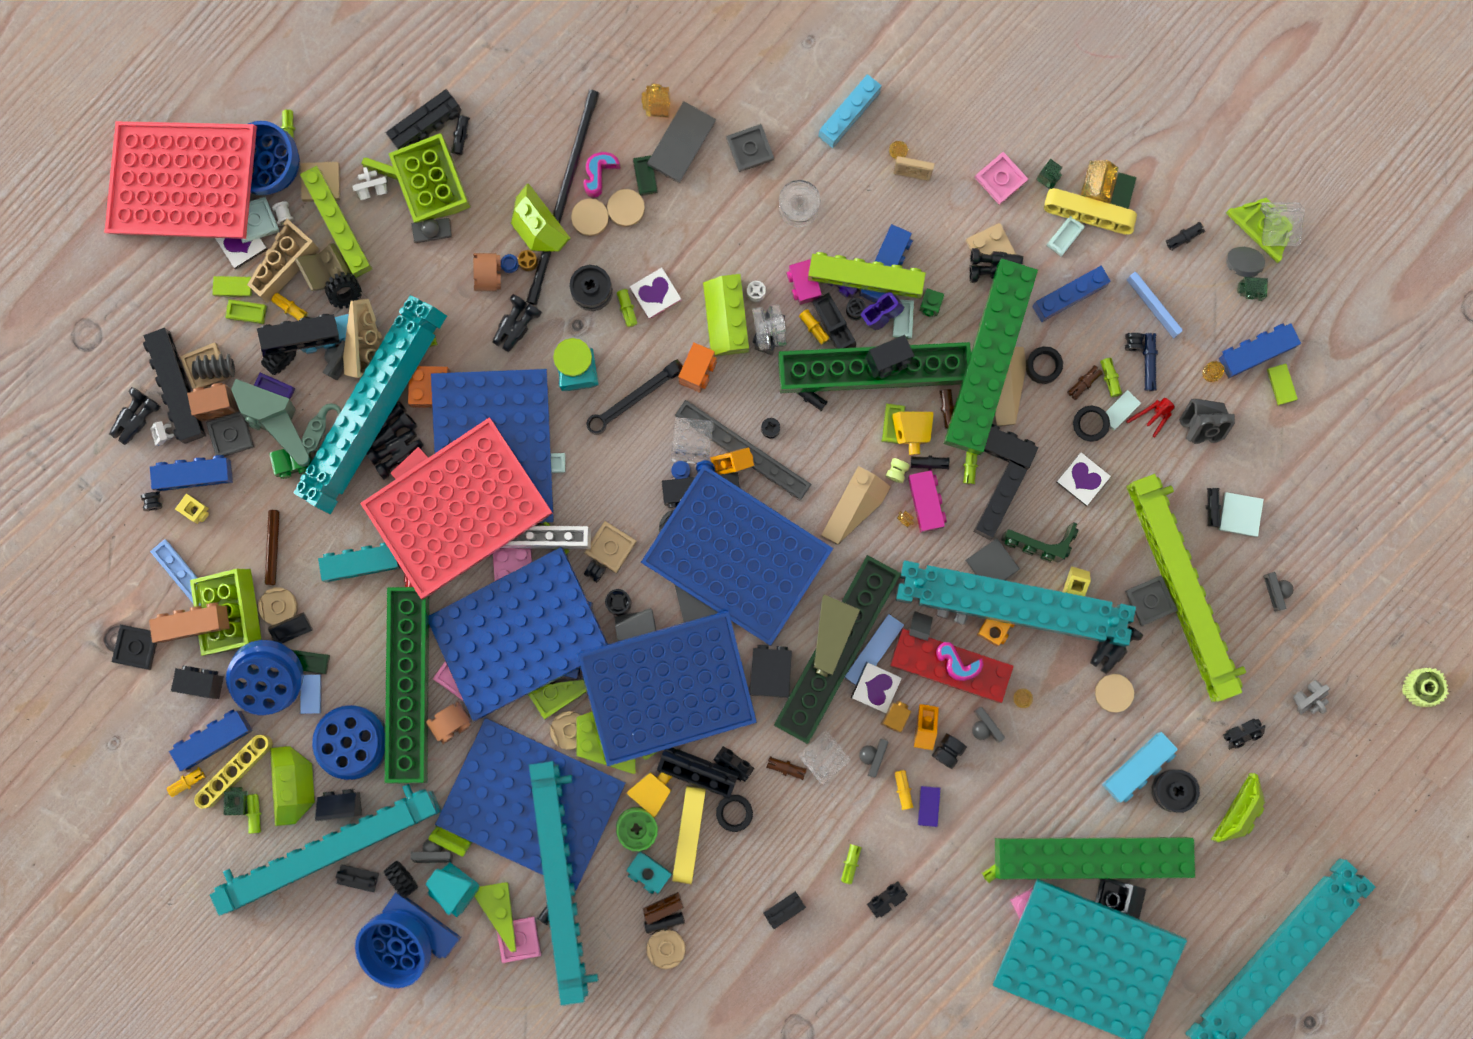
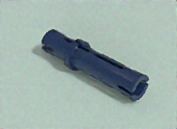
[1143,333,1158,391]

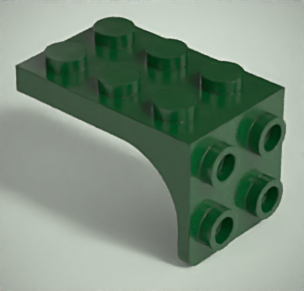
[1001,522,1079,563]

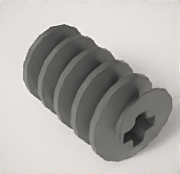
[192,354,235,380]

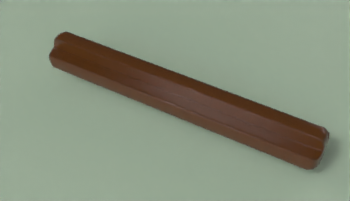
[265,510,280,586]

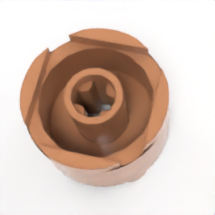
[473,253,501,291]
[426,701,471,744]

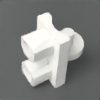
[352,167,388,200]

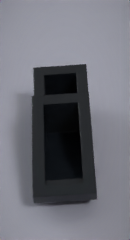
[812,293,856,349]

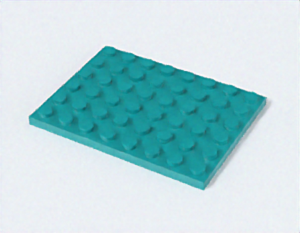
[993,879,1187,1039]

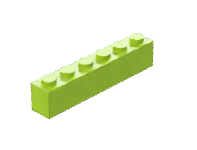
[300,166,373,278]
[808,252,926,299]

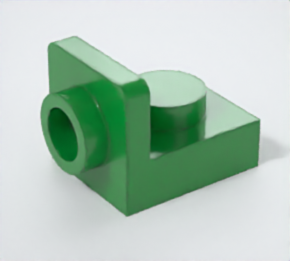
[919,288,944,317]

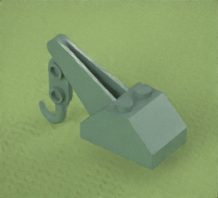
[231,379,342,467]

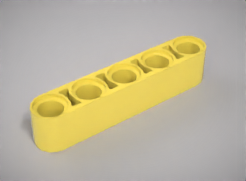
[1044,188,1137,235]
[194,735,273,809]
[672,786,706,884]

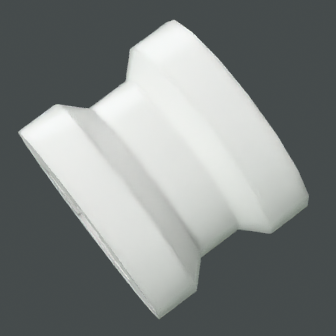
[747,280,766,302]

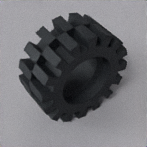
[324,272,362,309]
[261,351,297,375]
[384,860,418,898]

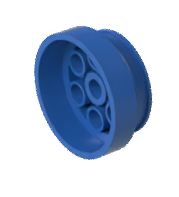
[248,121,300,195]
[226,640,304,715]
[312,705,385,780]
[355,910,432,988]

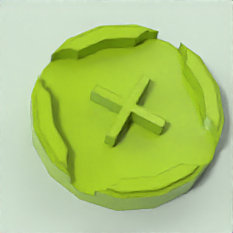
[553,338,592,377]

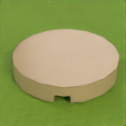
[607,189,645,227]
[571,198,609,236]
[258,588,298,625]
[1095,674,1134,713]
[550,711,580,750]
[646,929,686,969]

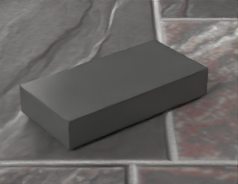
[909,611,933,641]

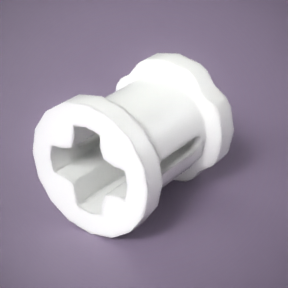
[272,202,294,226]

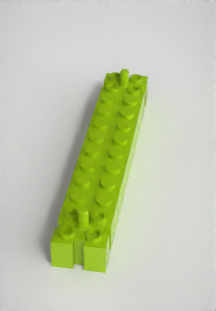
[1126,474,1246,702]

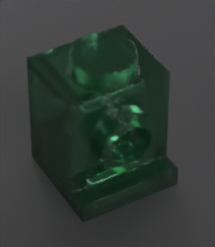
[1036,159,1063,189]
[1237,277,1268,301]
[223,787,248,815]

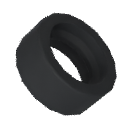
[1026,346,1063,384]
[1073,405,1110,442]
[716,795,753,832]

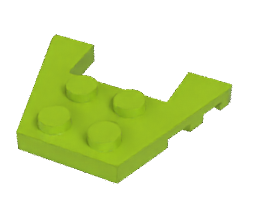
[576,712,636,774]

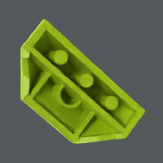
[511,184,570,252]
[270,746,315,826]
[1211,773,1265,842]

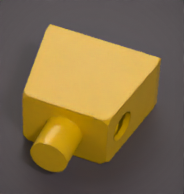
[892,412,934,455]
[626,772,672,818]

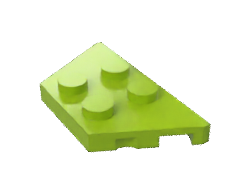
[1226,198,1293,264]

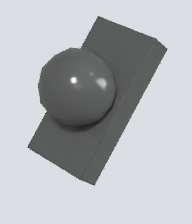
[411,218,452,243]
[323,340,345,380]
[1263,572,1294,612]
[972,707,1005,743]
[859,739,888,778]
[411,839,453,863]

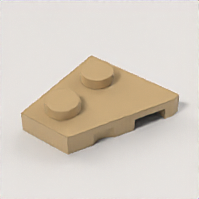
[966,223,1016,255]

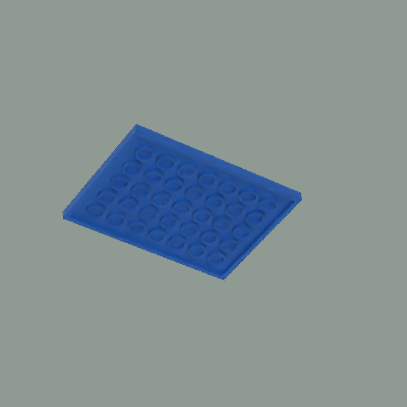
[431,369,554,523]
[641,465,834,646]
[428,547,608,721]
[577,611,757,766]
[435,718,626,890]

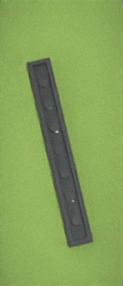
[675,400,812,501]

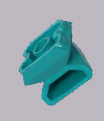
[558,348,599,392]
[426,862,480,917]

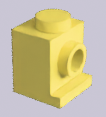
[175,493,209,524]

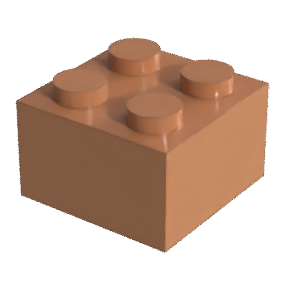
[187,383,239,422]

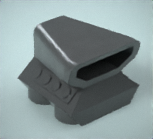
[1180,399,1235,444]
[615,608,656,641]

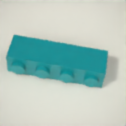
[318,542,401,583]

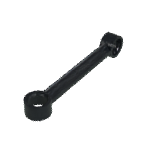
[586,359,683,435]

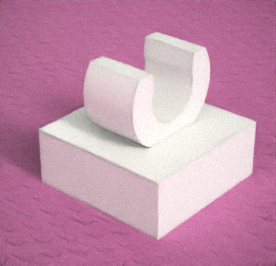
[150,421,174,446]

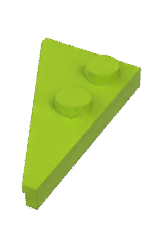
[528,680,587,719]
[474,882,517,952]

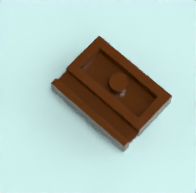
[643,892,684,924]

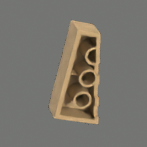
[247,218,319,304]

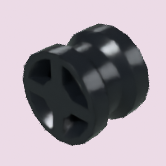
[1125,333,1144,352]
[761,418,780,439]
[141,492,163,511]
[584,559,607,583]

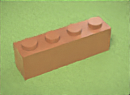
[149,603,230,643]

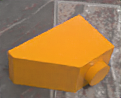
[710,447,754,474]
[914,704,939,750]

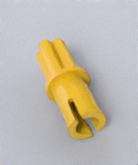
[271,293,308,321]
[799,309,829,344]
[166,767,206,797]
[895,770,914,810]

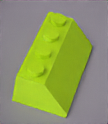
[703,274,749,356]

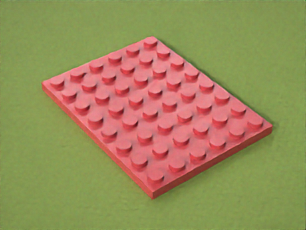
[105,121,257,239]
[360,417,553,600]

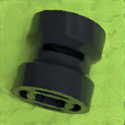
[846,298,866,320]

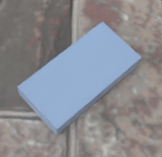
[300,675,321,714]

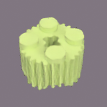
[1402,668,1449,707]

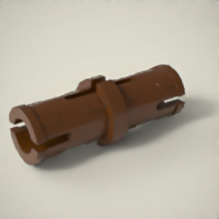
[1067,365,1103,400]
[939,389,955,429]
[766,756,807,780]

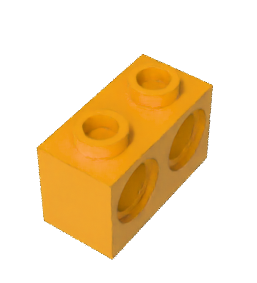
[977,619,1015,647]

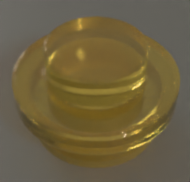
[889,141,908,159]
[897,510,914,527]
[1013,689,1033,708]

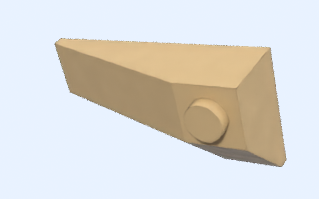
[343,299,382,378]
[995,346,1026,426]
[821,466,891,544]

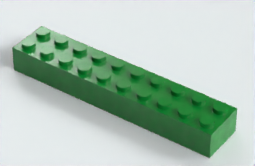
[944,258,1038,455]
[778,342,971,393]
[385,587,429,783]
[995,837,1195,879]

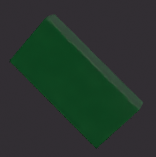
[633,155,658,196]
[1110,172,1137,209]
[292,650,330,674]

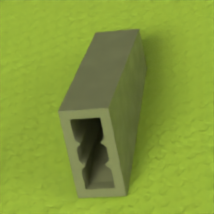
[814,594,860,677]

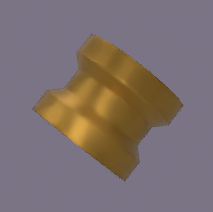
[518,250,538,272]

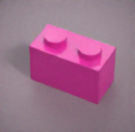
[786,259,822,305]

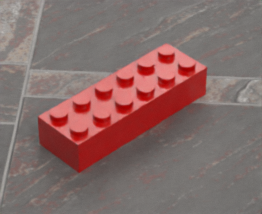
[889,629,1014,703]

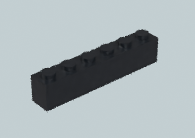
[143,328,206,444]

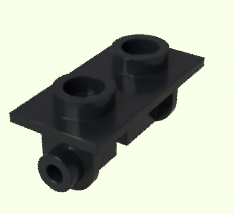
[1223,719,1265,750]
[713,746,755,782]
[336,864,379,893]
[867,881,908,918]
[763,891,806,929]

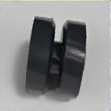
[569,265,613,311]
[1152,770,1200,813]

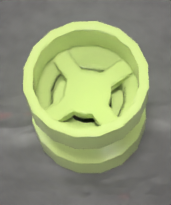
[886,458,910,483]

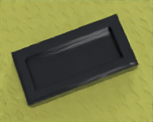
[268,612,312,644]

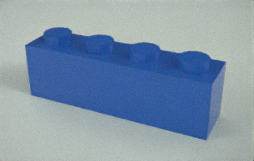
[860,224,913,303]
[1032,265,1111,322]
[1218,323,1302,379]
[150,455,233,492]
[169,710,253,772]
[382,892,461,959]

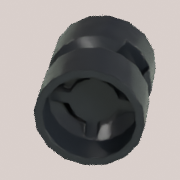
[605,589,632,616]
[931,733,967,770]

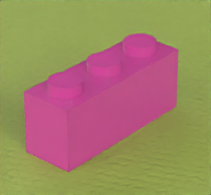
[908,470,947,533]

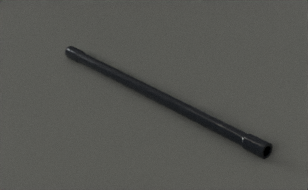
[526,90,600,305]

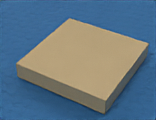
[893,156,935,181]
[301,162,340,201]
[180,343,230,389]
[584,521,637,574]

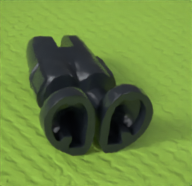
[969,248,1024,283]
[492,294,542,352]
[109,387,161,445]
[370,400,417,450]
[366,430,424,480]
[1090,626,1144,674]

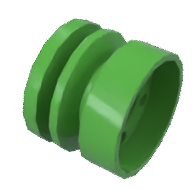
[616,807,658,851]

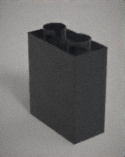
[750,645,792,698]

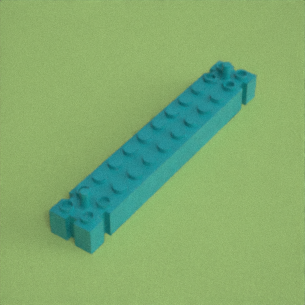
[293,295,447,515]
[896,560,1136,647]
[529,761,599,1006]
[209,784,442,916]
[1185,858,1376,1039]

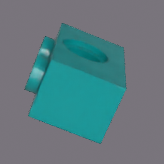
[626,851,672,894]

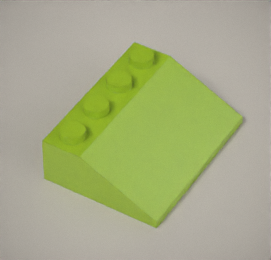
[388,133,471,223]
[190,569,262,656]

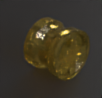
[1202,361,1224,382]

